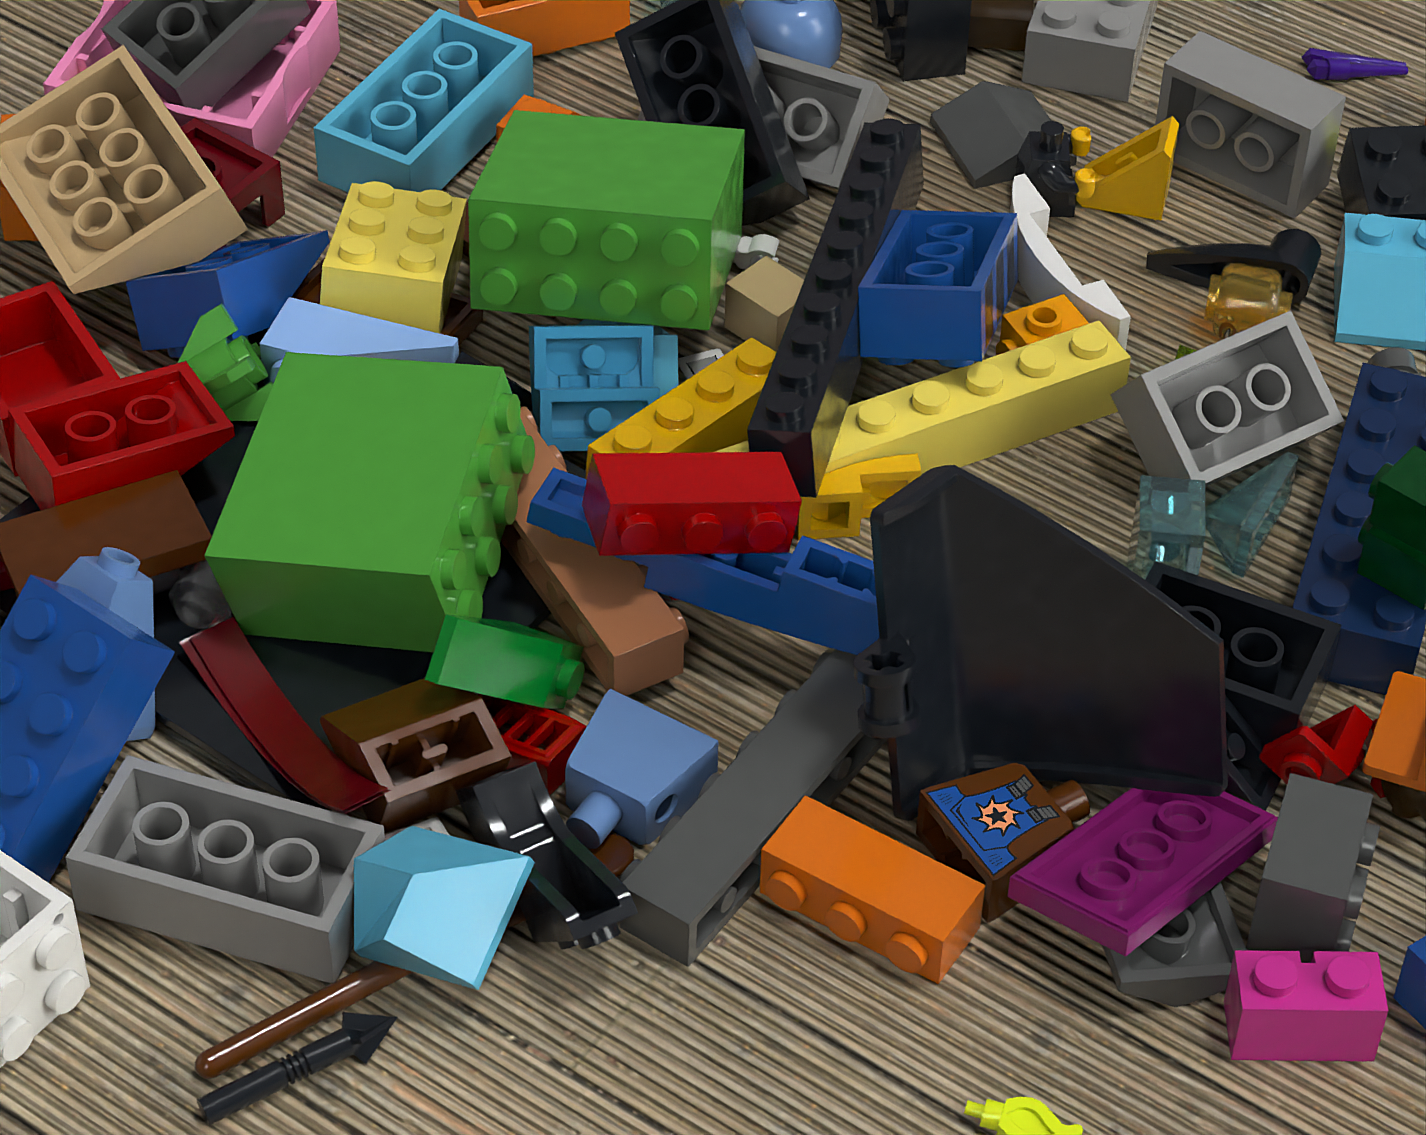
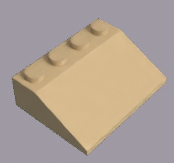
[0,45,248,294]

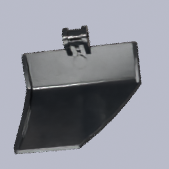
[853,465,1228,821]

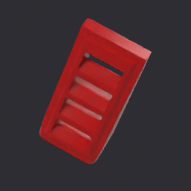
[478,694,587,796]

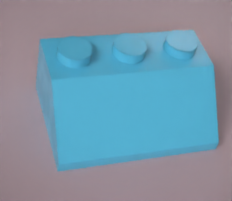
[1334,213,1426,351]

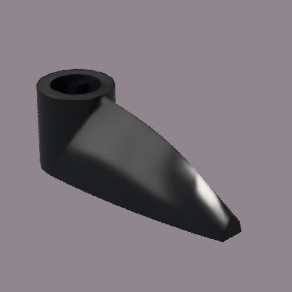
[1146,229,1322,304]

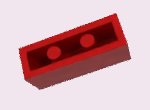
[582,452,802,556]

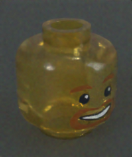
[1204,263,1293,339]

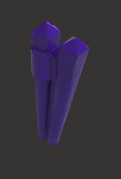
[1301,48,1408,80]

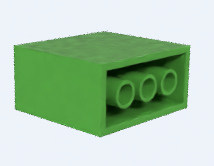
[468,110,745,330]
[204,352,535,652]

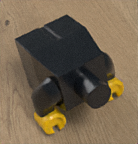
[1015,121,1096,217]

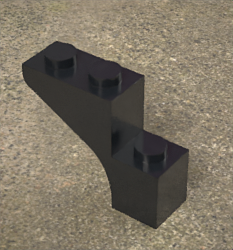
[455,761,638,950]

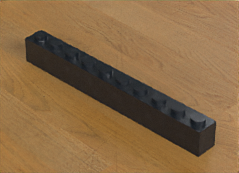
[747,118,924,498]

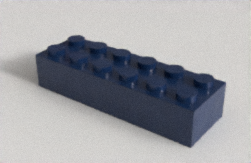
[1292,363,1426,695]

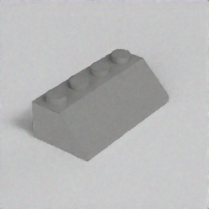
[638,46,890,190]

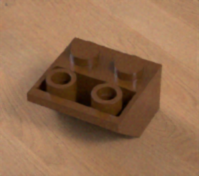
[320,678,512,833]

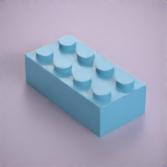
[314,9,534,192]

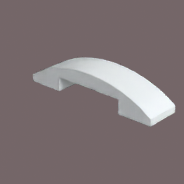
[1010,174,1131,351]

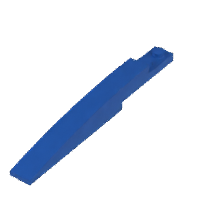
[526,467,879,655]

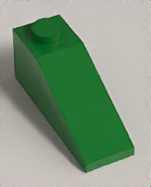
[425,614,584,709]

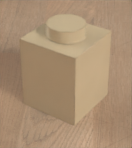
[724,256,804,352]

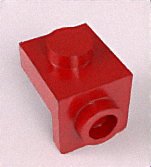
[1259,704,1374,784]

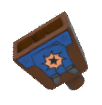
[916,763,1090,923]

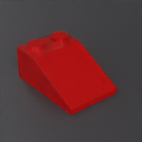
[8,361,235,510]

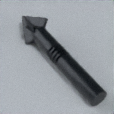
[196,1012,397,1125]

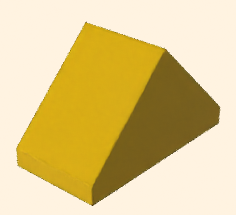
[1076,116,1179,221]

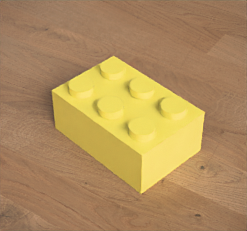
[320,181,467,333]

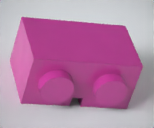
[1223,950,1388,1062]

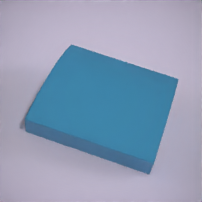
[529,325,660,451]

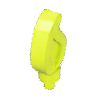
[964,1097,1083,1135]

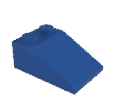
[125,230,330,358]

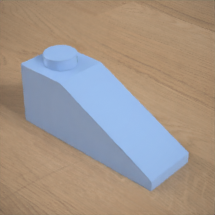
[259,297,459,385]

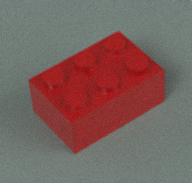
[0,281,120,477]

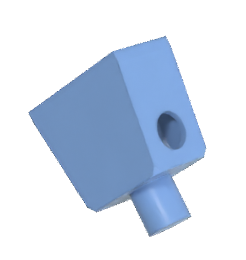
[565,689,718,849]

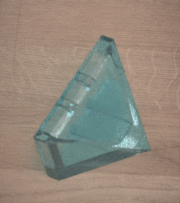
[1198,452,1299,577]

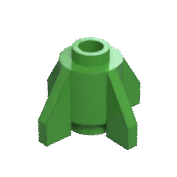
[178,303,273,421]

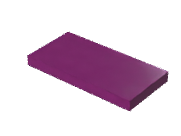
[1008,788,1278,957]

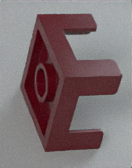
[180,117,285,248]

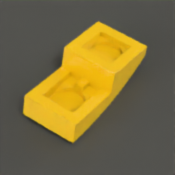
[796,453,921,540]

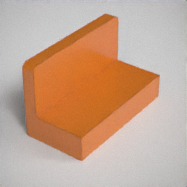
[1362,671,1426,792]

